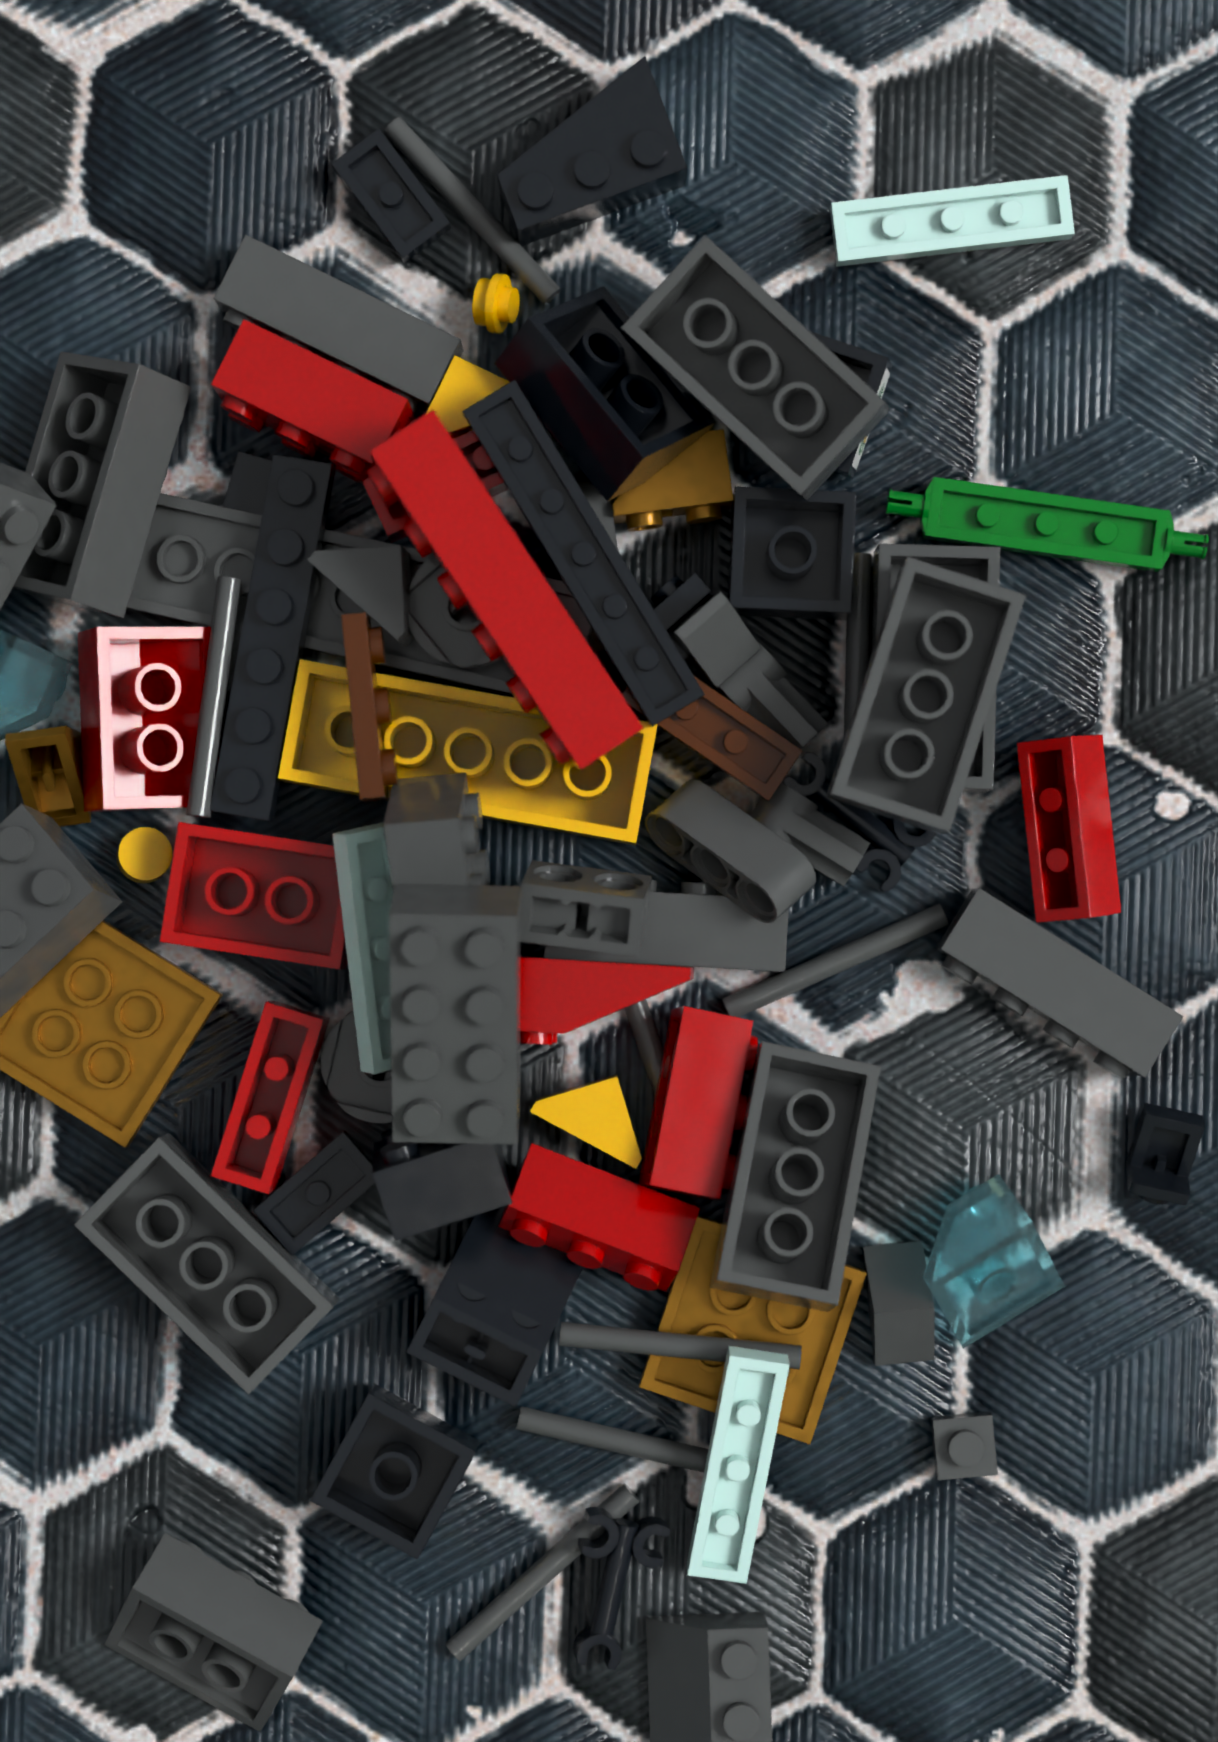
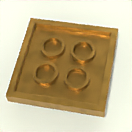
[0,920,223,1148]
[639,1215,867,1444]

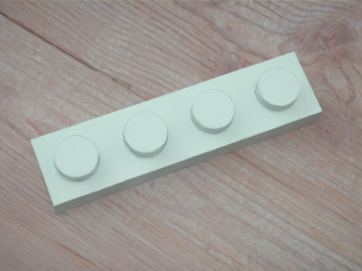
[830,175,1075,267]
[332,822,393,1074]
[687,1346,790,1584]

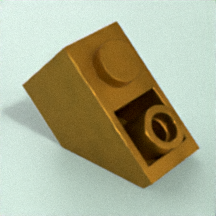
[613,429,733,531]

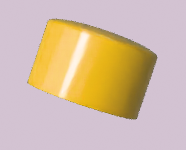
[116,827,172,883]

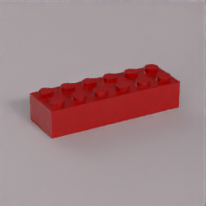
[366,409,644,770]

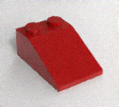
[520,957,694,1045]

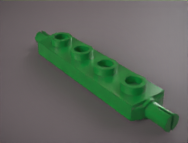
[885,477,1209,572]

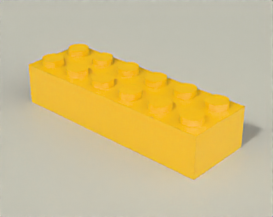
[278,659,658,846]

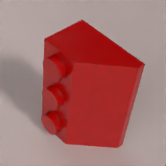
[77,627,219,812]

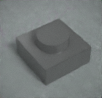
[930,1412,998,1480]

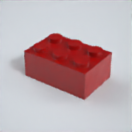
[211,319,416,484]
[160,822,347,970]

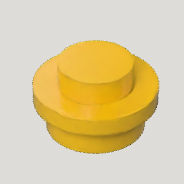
[472,273,520,334]

